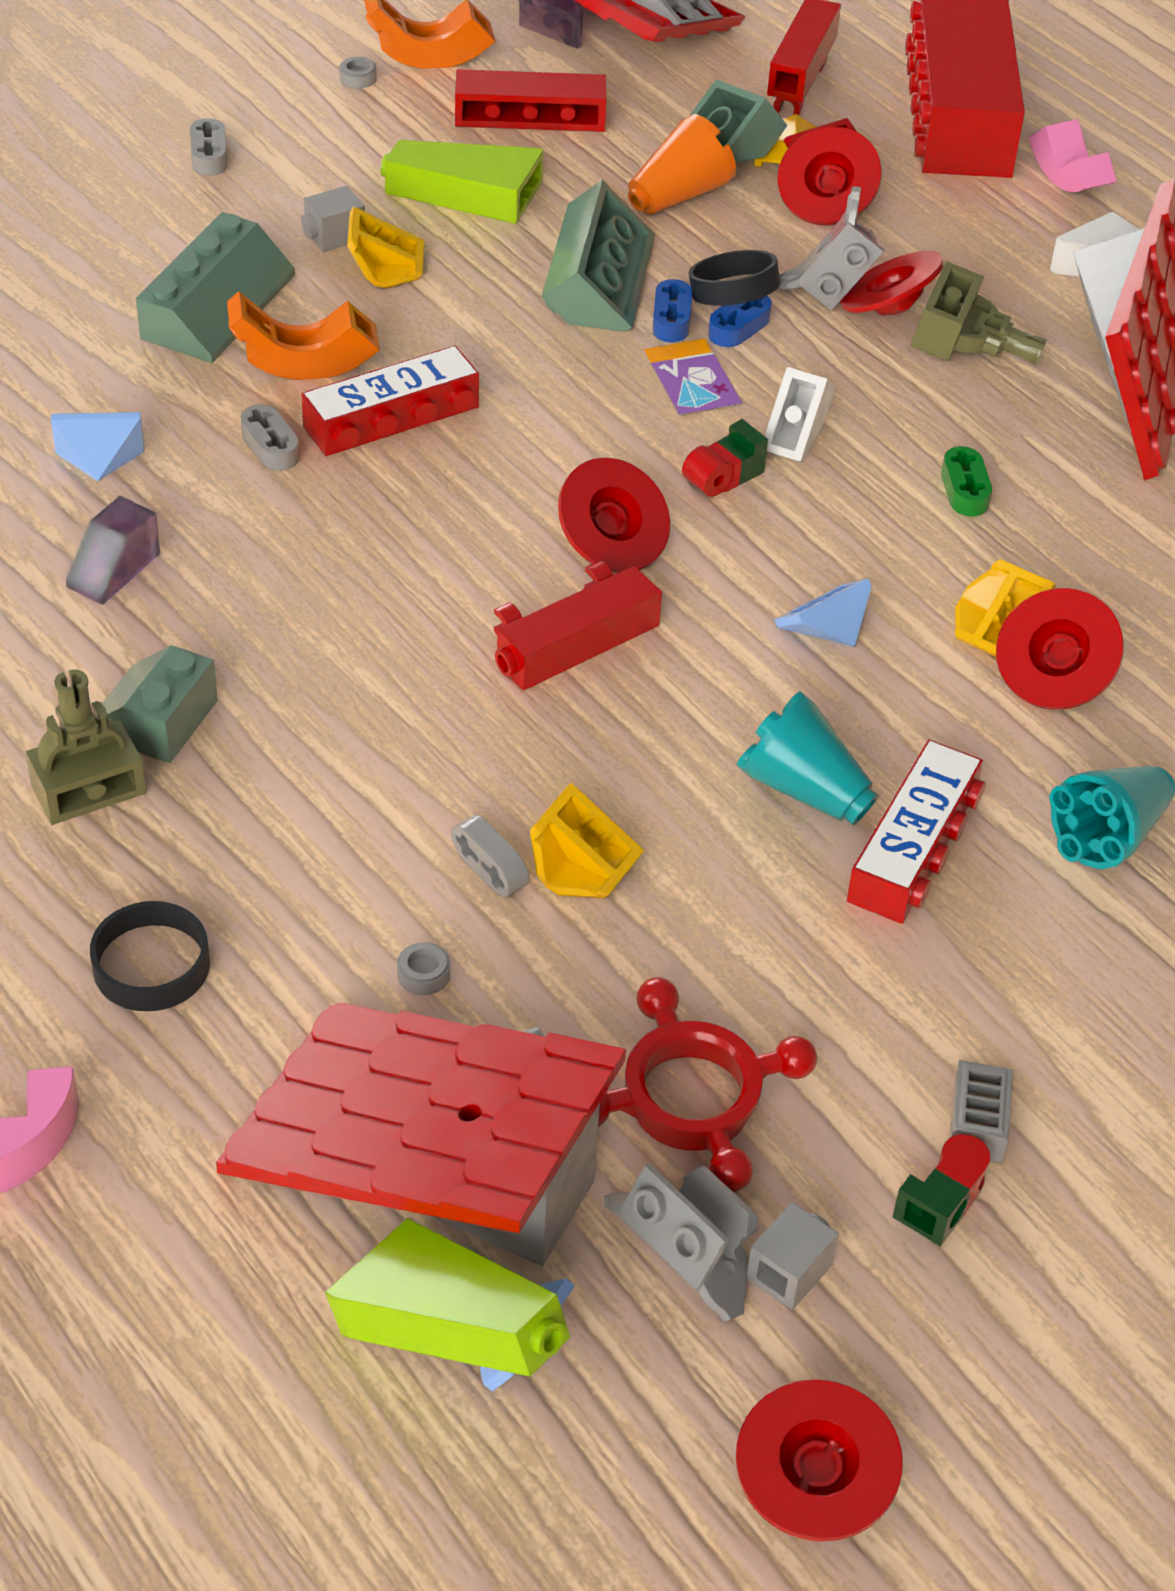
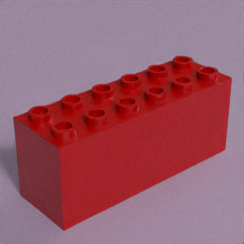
[905,0,1025,178]

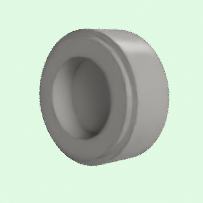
[339,57,376,89]
[397,942,450,995]

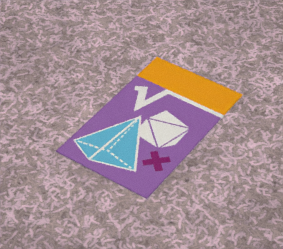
[643,338,742,415]

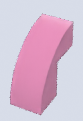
[1028,119,1117,192]
[0,1066,79,1193]

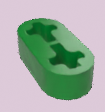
[941,446,992,517]

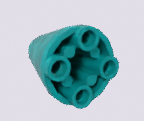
[736,691,879,825]
[1049,766,1175,869]

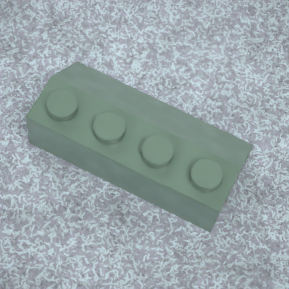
[542,179,655,332]
[136,212,295,363]

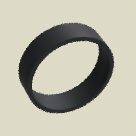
[689,250,780,306]
[90,901,210,1011]

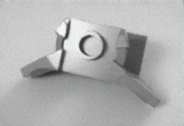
[777,187,884,311]
[604,1164,758,1322]

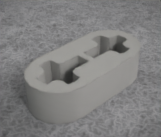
[190,118,227,176]
[241,404,299,471]
[451,815,529,898]

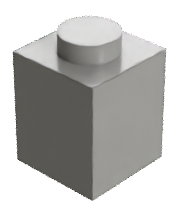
[301,185,365,252]
[746,1202,839,1310]

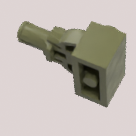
[910,261,1047,365]
[25,669,146,825]

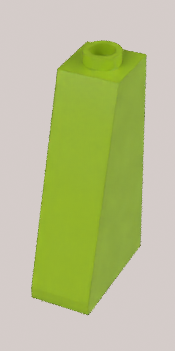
[380,140,543,224]
[325,1218,571,1377]

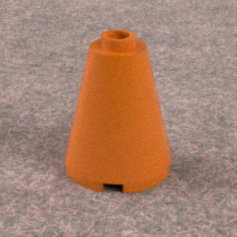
[628,114,736,215]

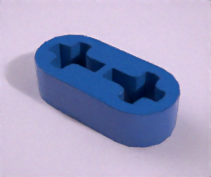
[652,279,692,343]
[708,296,772,347]

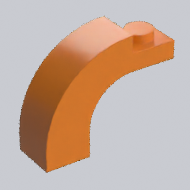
[364,0,495,69]
[227,291,380,380]

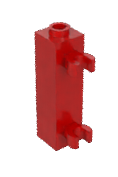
[767,0,841,115]
[494,561,662,691]

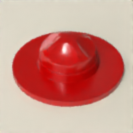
[777,127,882,225]
[840,251,944,316]
[558,457,670,573]
[996,588,1124,710]
[736,1379,903,1542]

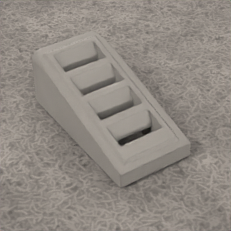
[949,1060,1013,1163]

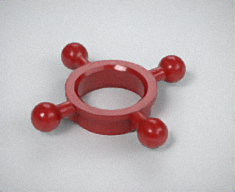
[598,977,817,1192]

